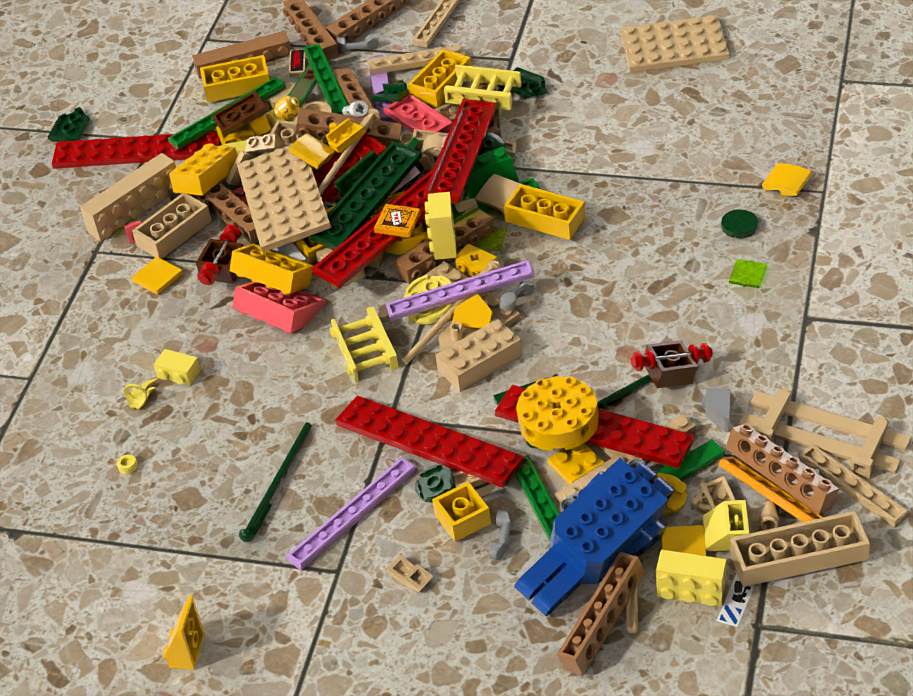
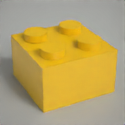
[432,482,491,542]

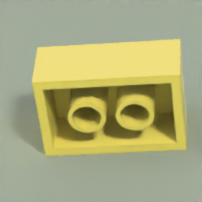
[425,192,457,260]
[656,550,726,607]

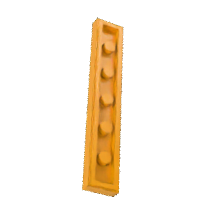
[719,457,824,522]

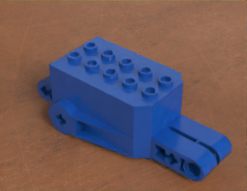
[514,458,675,616]

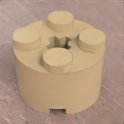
[420,134,447,172]

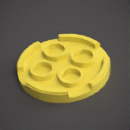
[403,275,456,325]

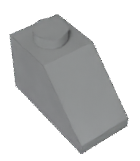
[702,388,730,432]

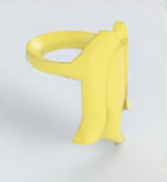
[124,377,158,410]

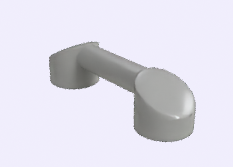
[334,34,379,53]
[500,280,534,311]
[489,510,511,560]

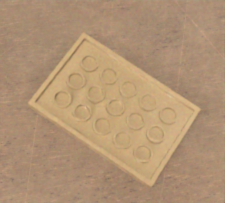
[620,15,729,72]

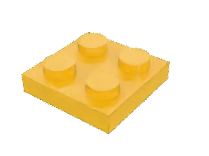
[548,443,605,485]

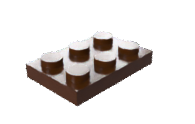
[212,91,269,136]

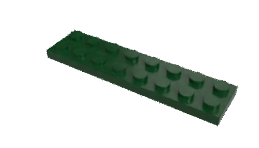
[310,141,422,250]

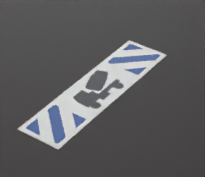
[716,573,755,627]

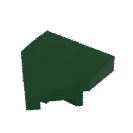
[372,79,409,102]

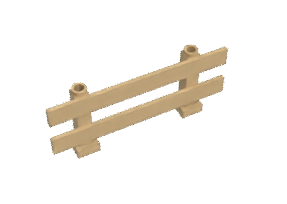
[739,388,911,479]

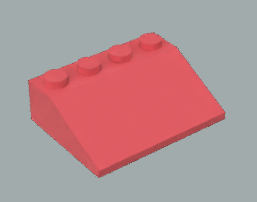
[232,282,327,333]

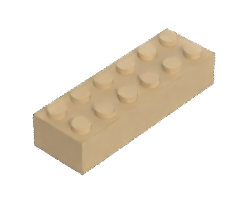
[80,153,176,242]
[730,511,870,587]

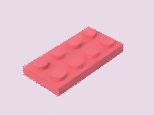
[384,93,453,133]

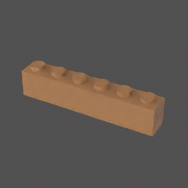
[192,31,291,79]

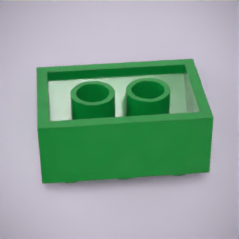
[464,146,519,198]

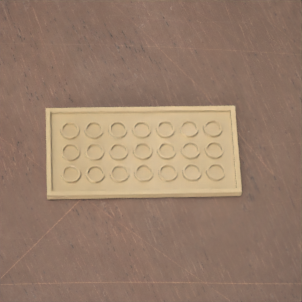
[237,144,331,253]

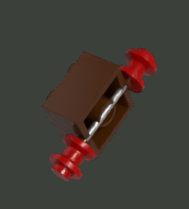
[196,224,244,285]
[631,340,713,388]

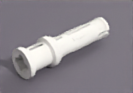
[342,101,368,117]

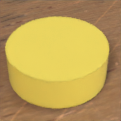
[117,455,138,474]

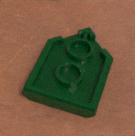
[498,67,548,98]
[48,107,90,142]

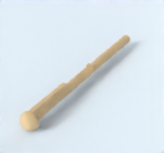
[318,108,380,195]
[402,260,501,365]

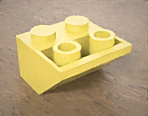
[703,500,749,552]

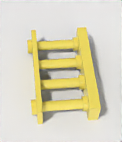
[444,65,521,110]
[329,306,399,382]

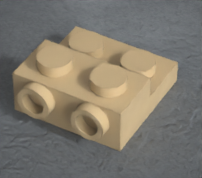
[246,134,285,158]

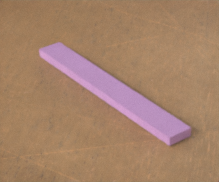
[385,260,535,321]
[286,457,417,570]

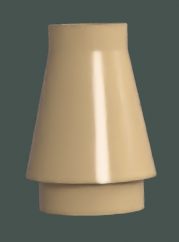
[759,501,780,530]

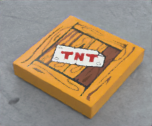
[374,204,420,238]

